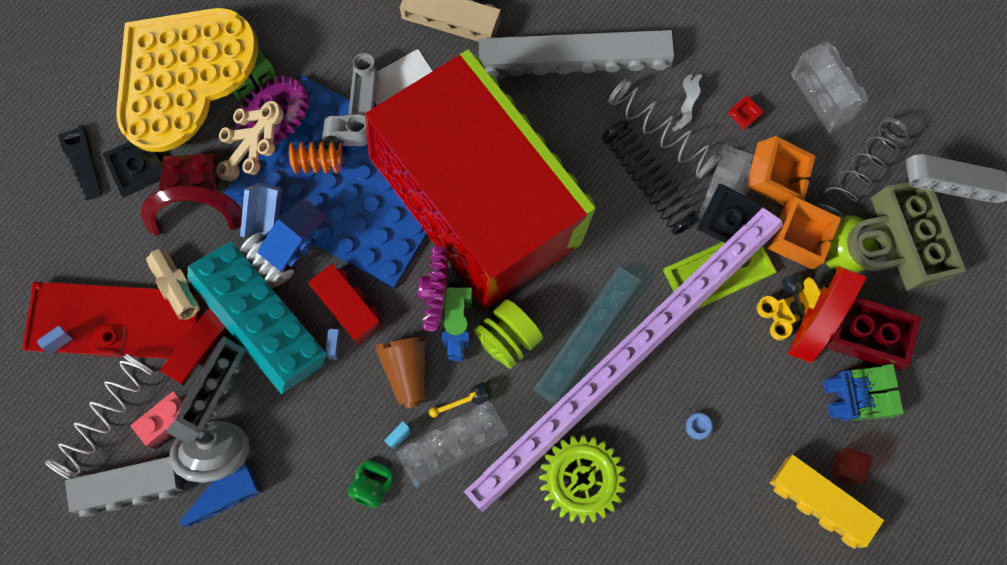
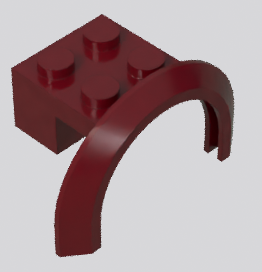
[141,153,242,235]

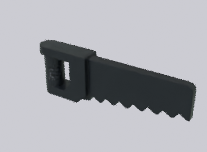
[58,124,101,201]

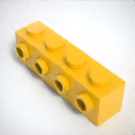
[769,455,884,549]

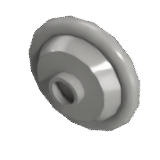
[170,421,250,483]

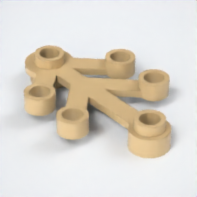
[216,101,283,182]

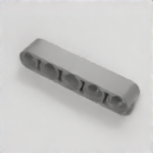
[906,154,1007,203]

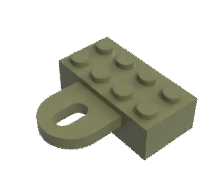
[847,182,967,291]

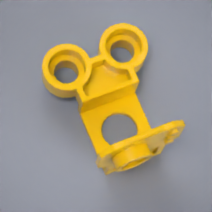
[757,277,822,340]

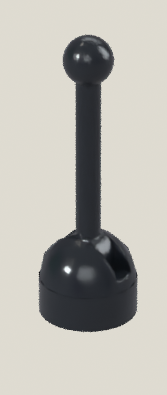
[781,275,805,323]

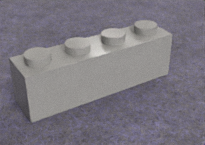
[65,457,183,517]

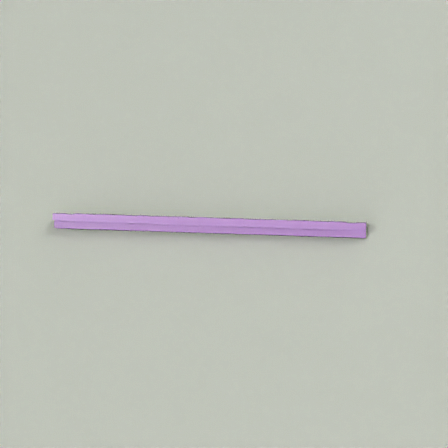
[464,208,783,512]

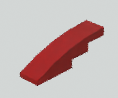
[788,266,866,363]
[160,308,229,386]

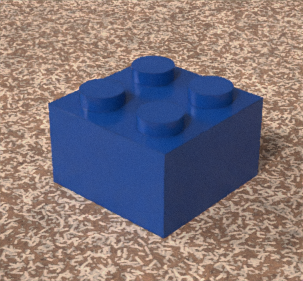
[257,197,328,272]

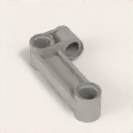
[322,53,378,147]

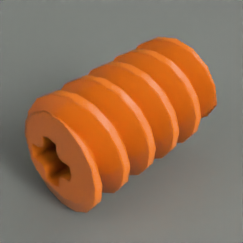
[289,142,343,173]

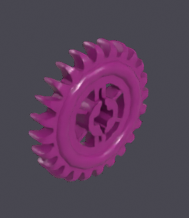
[235,75,309,144]
[417,246,448,332]

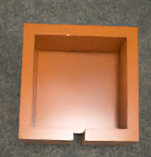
[746,136,815,206]
[767,197,841,269]

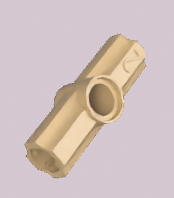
[146,249,199,320]

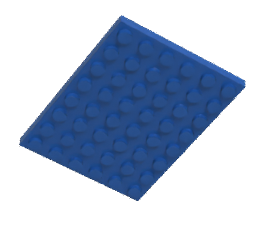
[224,75,427,289]

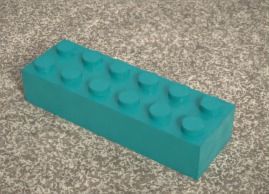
[187,241,327,394]

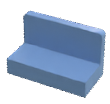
[240,182,282,238]

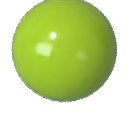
[818,215,879,273]

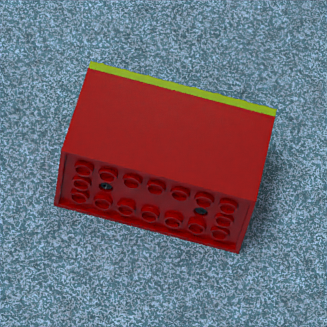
[364,49,596,311]

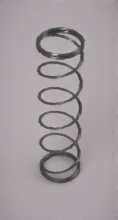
[814,117,910,218]

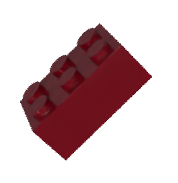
[824,297,921,372]

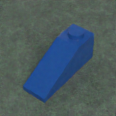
[180,462,262,528]

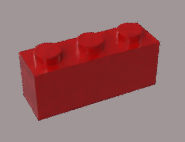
[308,264,382,345]

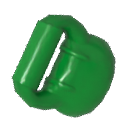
[348,459,394,508]

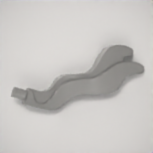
[672,74,702,132]

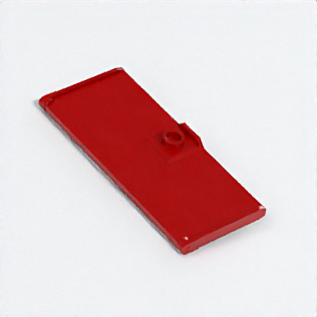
[23,281,202,359]

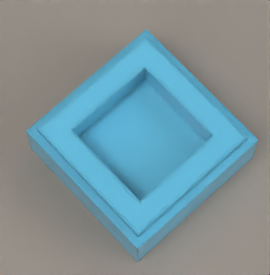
[384,421,411,450]

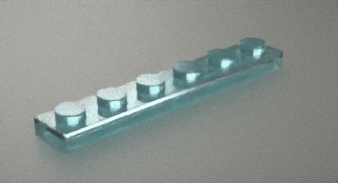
[533,266,640,405]

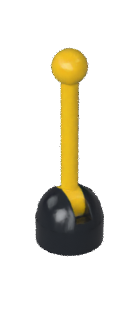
[429,382,491,418]

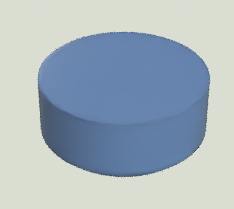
[685,413,713,440]

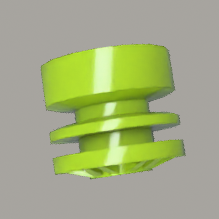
[474,299,543,369]

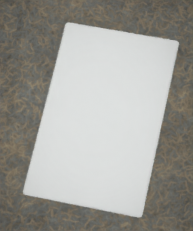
[374,49,432,105]

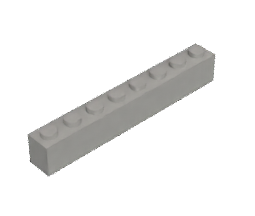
[478,30,674,77]

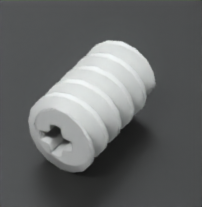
[239,233,294,289]

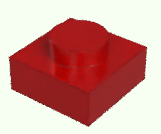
[728,95,764,131]

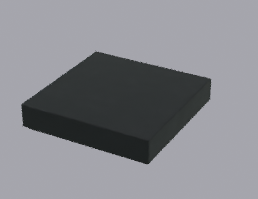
[103,141,163,198]
[697,184,763,244]

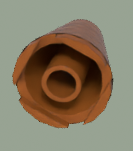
[375,336,427,409]

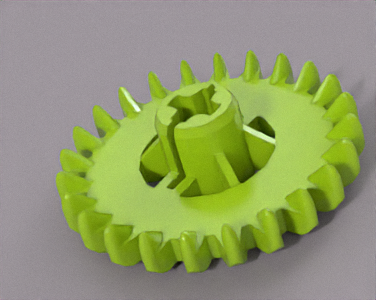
[539,435,627,524]

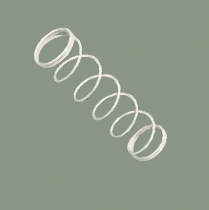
[45,353,154,479]

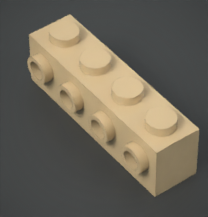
[400,0,500,42]

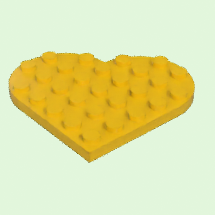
[117,8,258,152]

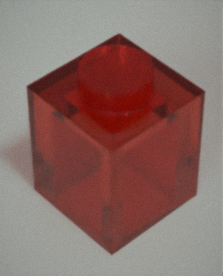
[832,447,873,484]

